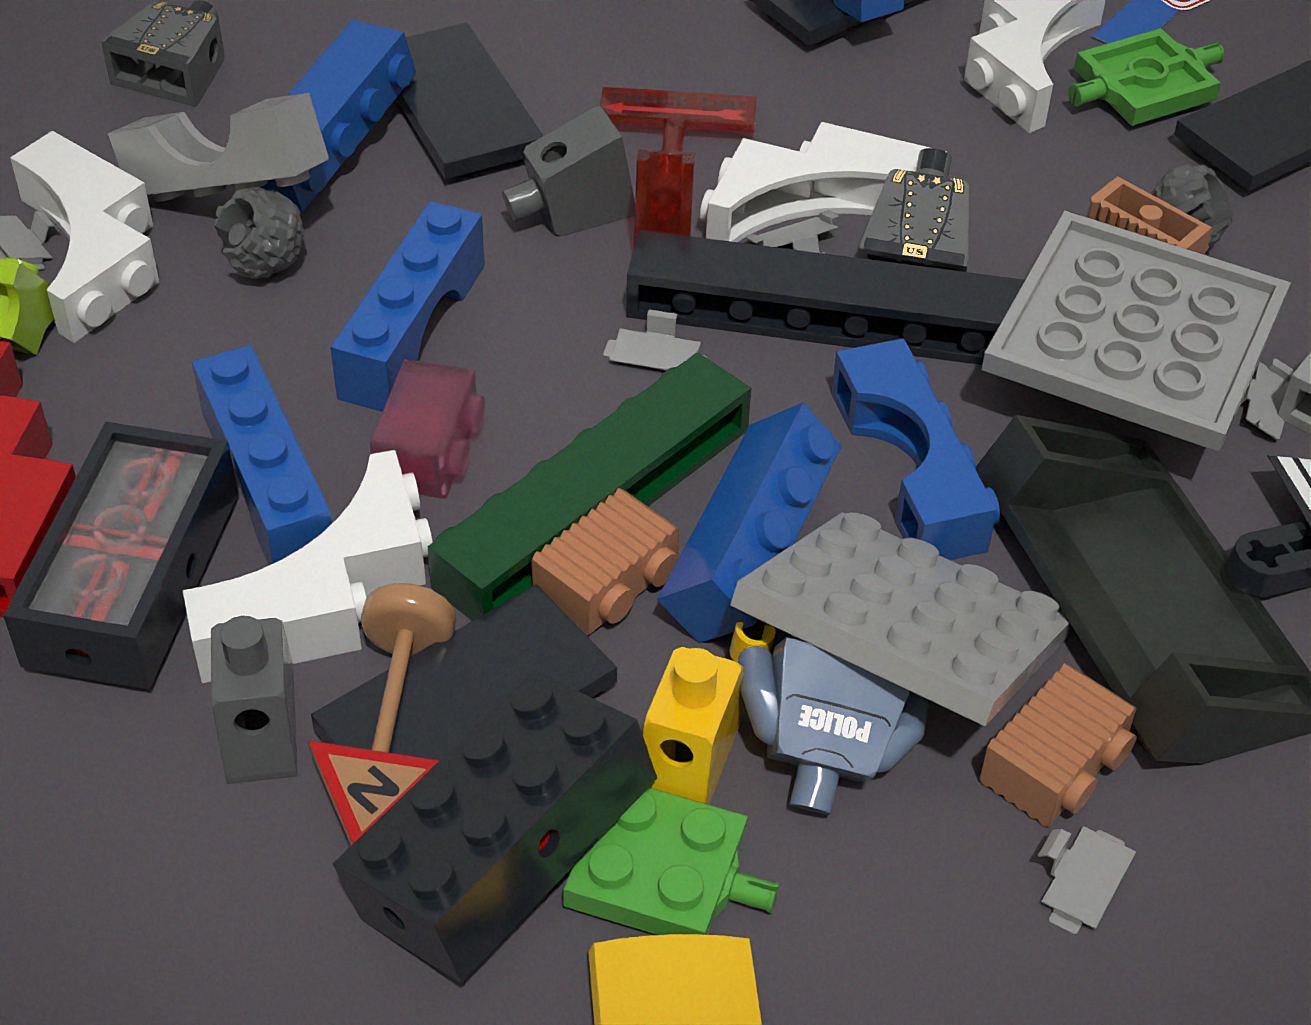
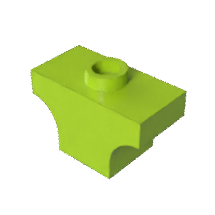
[0,257,55,356]

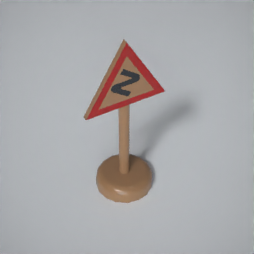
[308,583,457,845]

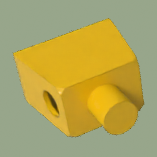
[643,647,743,805]

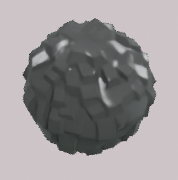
[1149,164,1234,247]
[214,187,305,279]

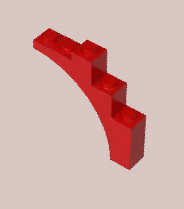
[0,341,76,618]

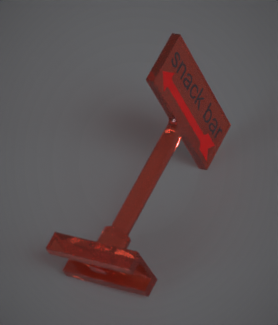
[599,87,757,247]

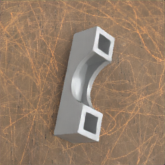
[108,93,329,202]

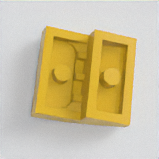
[588,934,762,1025]

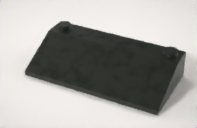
[975,415,1311,764]

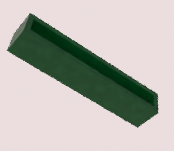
[427,352,751,621]

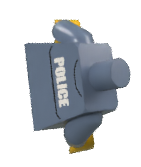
[729,622,929,815]

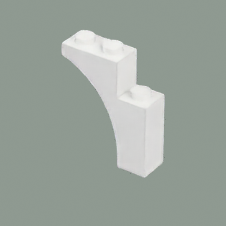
[964,0,1106,133]
[700,122,947,242]
[10,131,159,343]
[183,450,433,683]

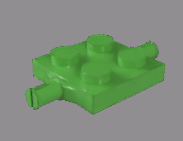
[1068,28,1225,126]
[563,788,780,935]

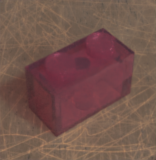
[370,359,485,499]

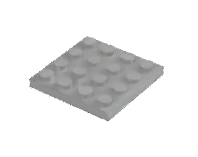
[981,210,1291,452]
[730,512,1072,726]

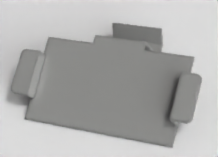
[0,211,59,270]
[745,211,839,254]
[603,309,707,370]
[1240,358,1294,440]
[1038,826,1136,935]

